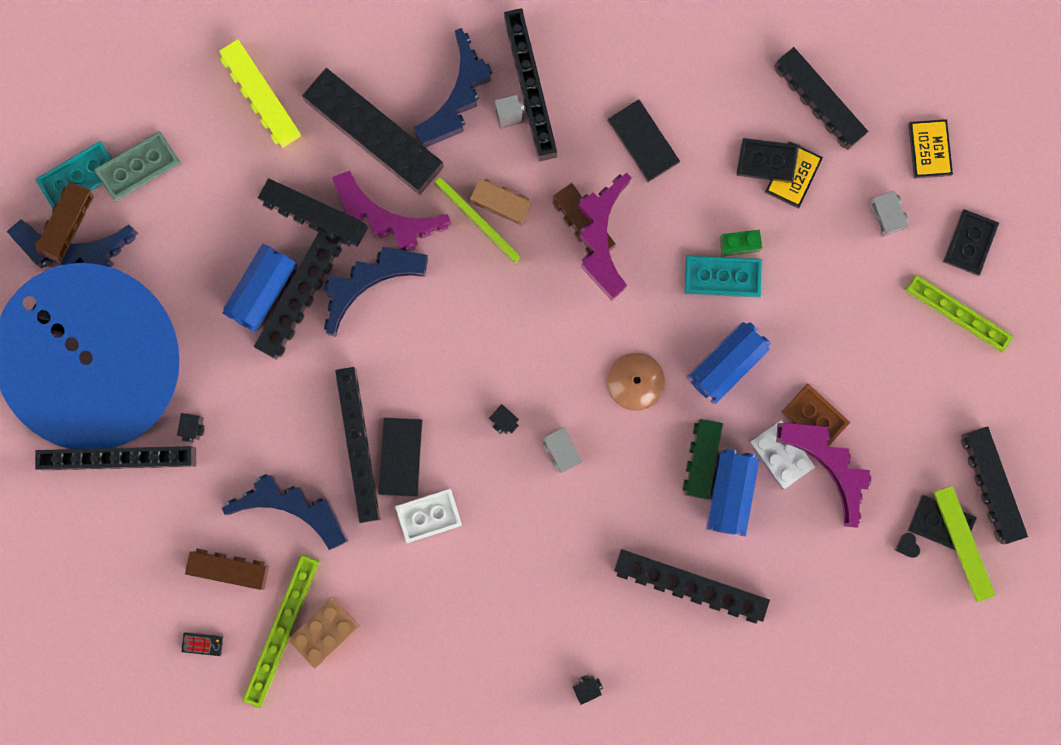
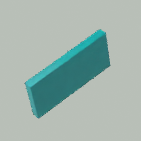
[35,141,112,209]
[684,255,762,298]

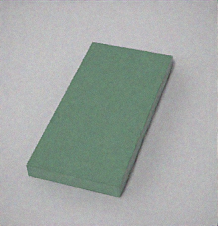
[94,131,181,202]

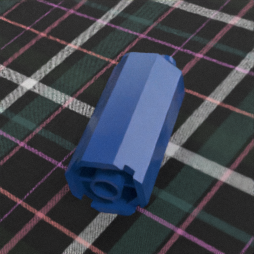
[222,243,297,332]
[686,322,771,404]
[706,449,759,537]

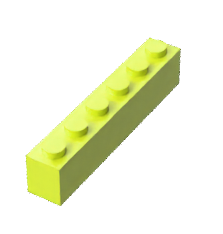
[219,39,301,148]

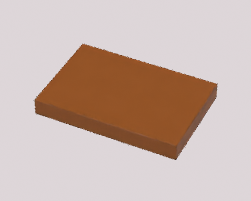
[781,383,851,447]

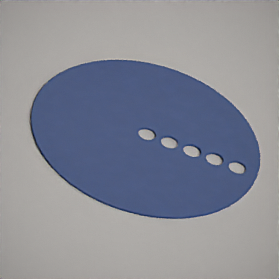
[0,263,180,449]

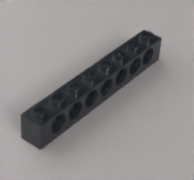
[504,8,557,162]
[253,230,342,360]
[335,367,381,523]
[35,446,196,471]
[613,549,770,624]

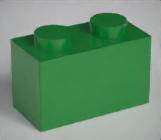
[719,229,763,257]

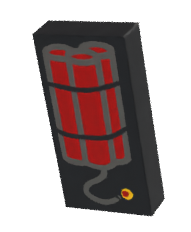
[181,632,224,656]

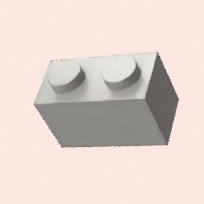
[495,94,525,129]
[869,190,909,237]
[542,427,582,473]

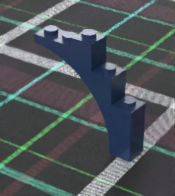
[414,28,493,148]
[6,219,138,268]
[324,247,429,337]
[222,474,348,550]

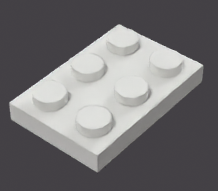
[750,420,815,489]
[395,489,463,543]

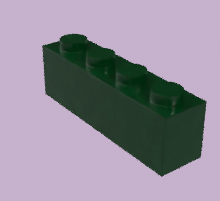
[682,419,723,500]

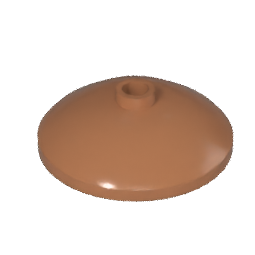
[607,353,665,410]

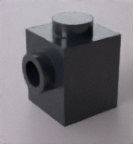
[489,404,519,435]
[177,413,205,443]
[572,674,603,705]

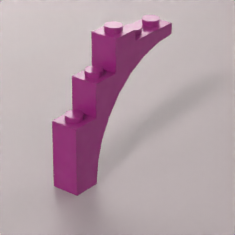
[332,171,451,252]
[578,172,632,301]
[776,423,871,528]

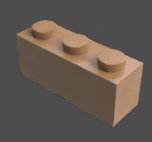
[470,179,531,226]

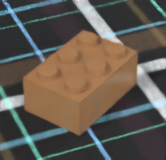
[288,598,360,669]

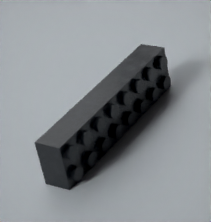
[302,67,444,195]

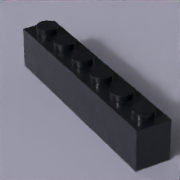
[774,47,869,150]
[258,178,368,247]
[961,426,1028,544]

